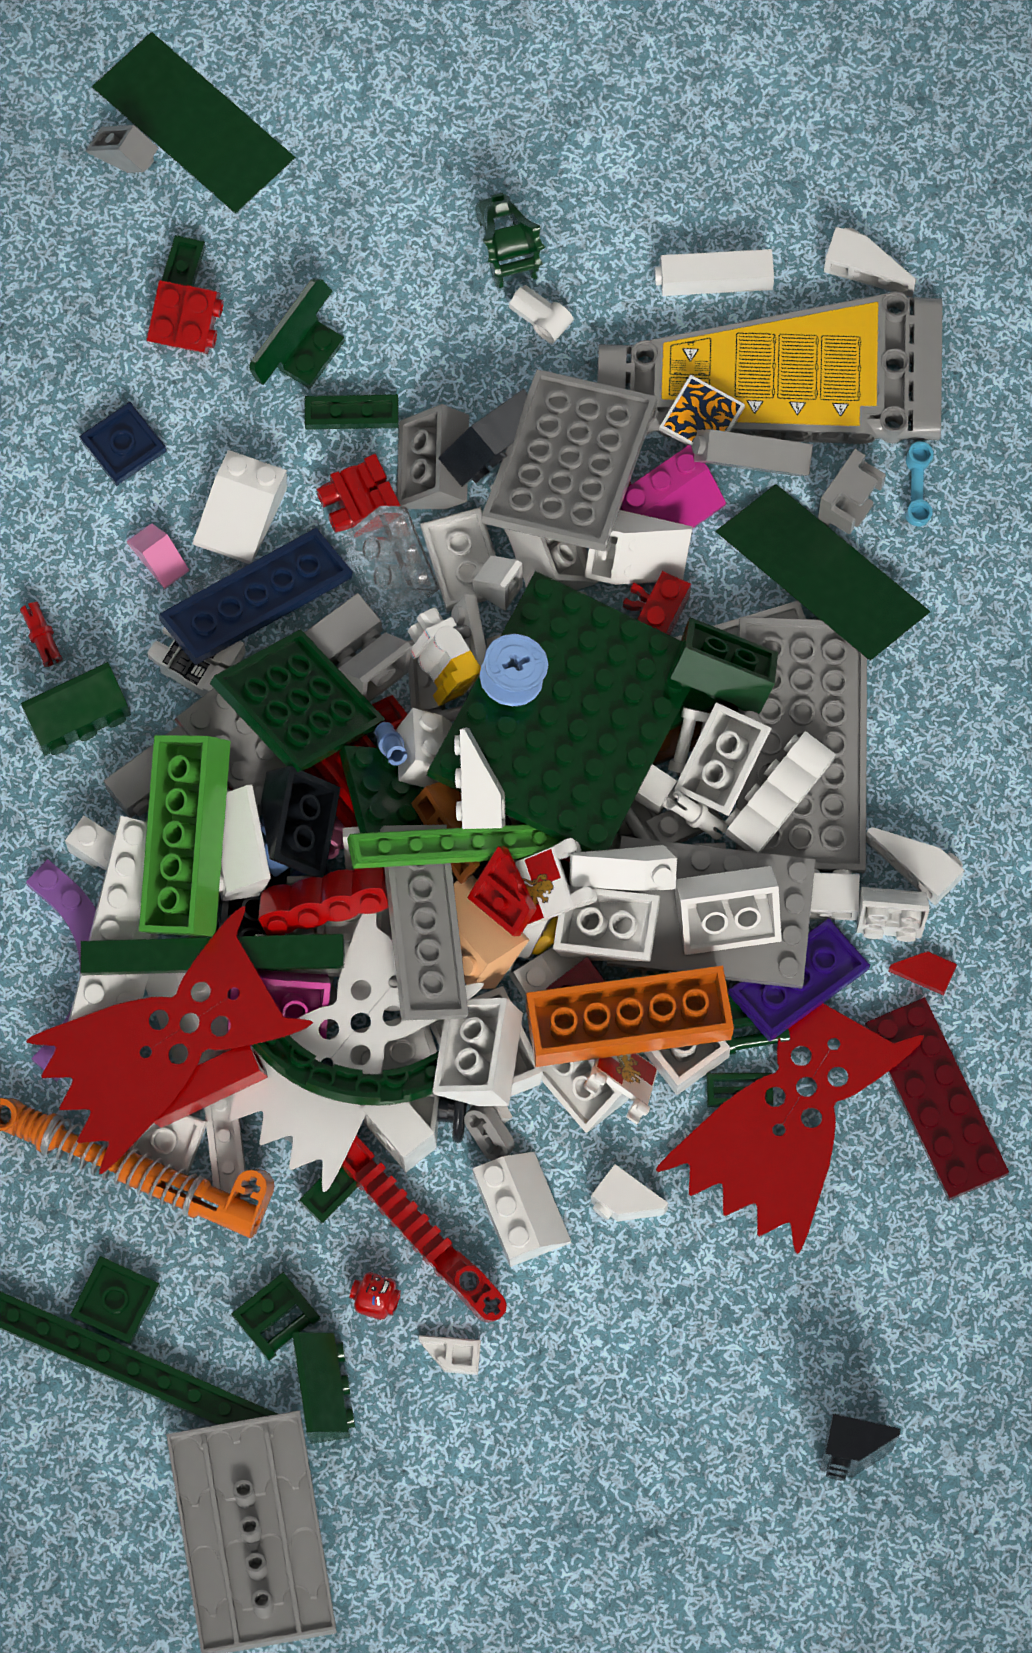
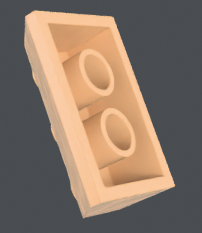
[453,875,529,989]

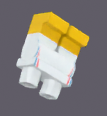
[408,607,481,706]

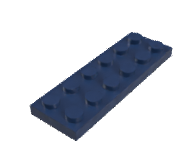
[159,528,353,665]

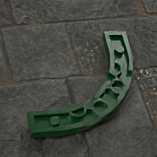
[252,1035,439,1106]

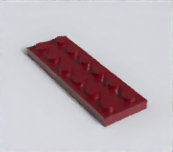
[865,997,1010,1201]

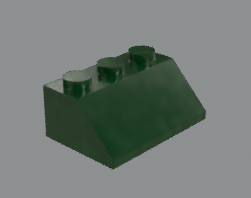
[670,617,778,714]
[21,662,131,756]
[292,1332,355,1444]

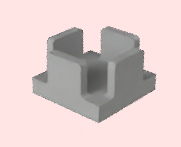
[818,449,886,534]

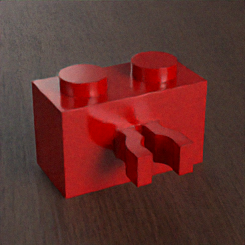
[623,571,691,635]

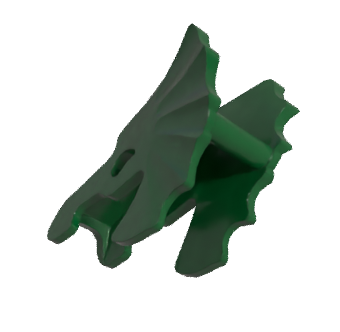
[475,192,545,288]

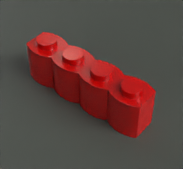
[258,867,389,936]

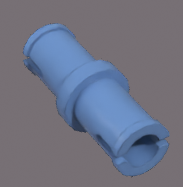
[375,722,408,765]

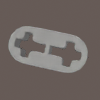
[464,1105,514,1161]

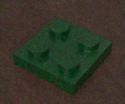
[70,1256,160,1346]

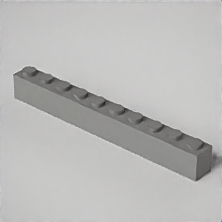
[104,593,383,818]

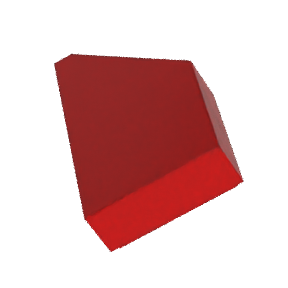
[888,951,957,996]

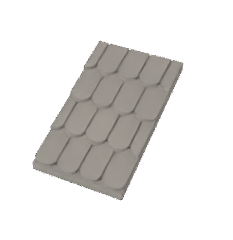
[166,1410,337,1653]

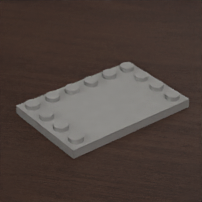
[482,369,657,552]
[607,836,815,989]

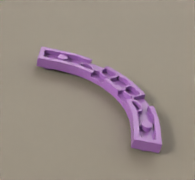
[26,859,96,1082]

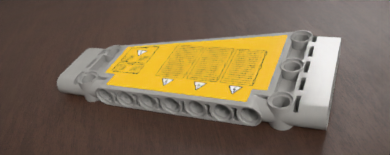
[597,291,942,444]

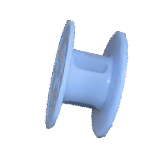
[479,634,548,706]

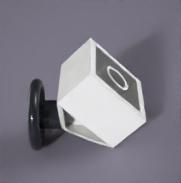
[361,1093,467,1172]

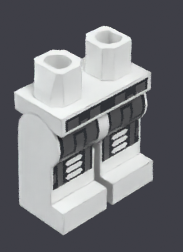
[148,627,245,697]

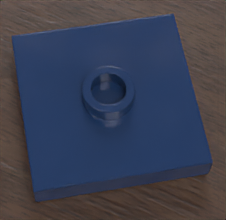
[79,402,167,486]

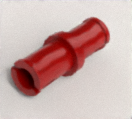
[20,602,63,667]

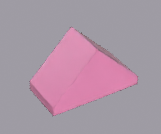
[126,523,189,589]

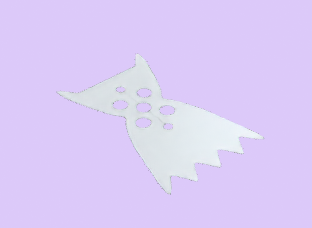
[230,913,484,1192]

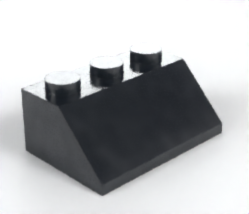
[820,1414,901,1481]

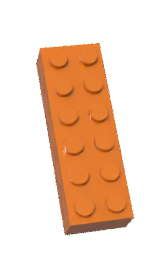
[525,966,734,1067]

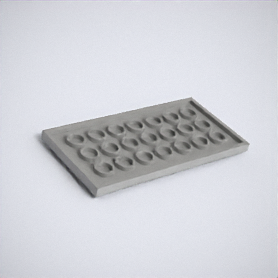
[736,617,867,873]

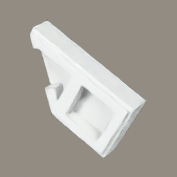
[419,1335,481,1375]

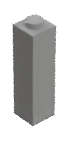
[692,429,813,476]

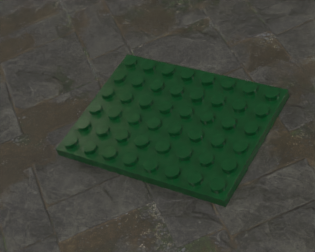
[426,571,691,852]

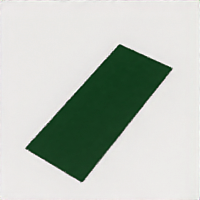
[92,32,295,213]
[716,484,930,661]

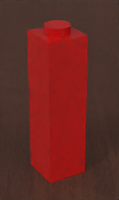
[154,1045,268,1128]

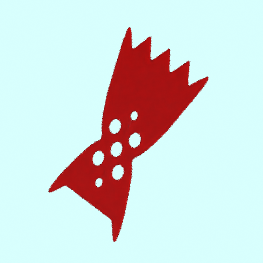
[26,906,313,1174]
[656,1003,924,1254]

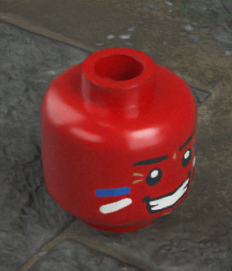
[349,1272,401,1320]

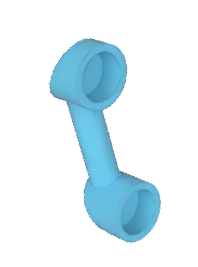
[904,441,934,527]

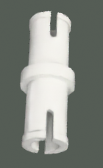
[666,790,727,840]

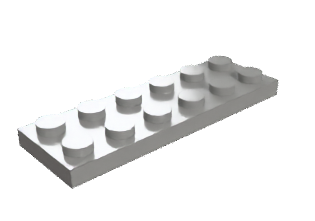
[380,825,469,1021]

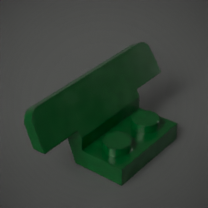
[249,278,345,389]

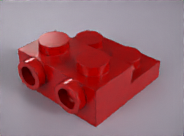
[146,280,224,354]

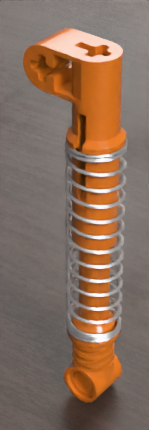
[0,1098,275,1239]

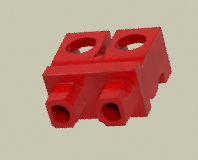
[317,454,400,534]

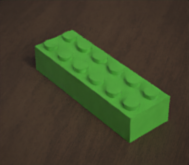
[139,735,231,937]

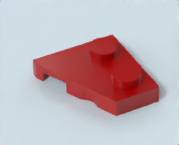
[467,846,536,936]

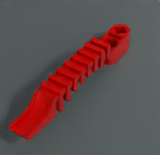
[342,1135,507,1323]

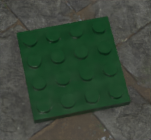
[210,629,385,772]
[339,745,487,868]

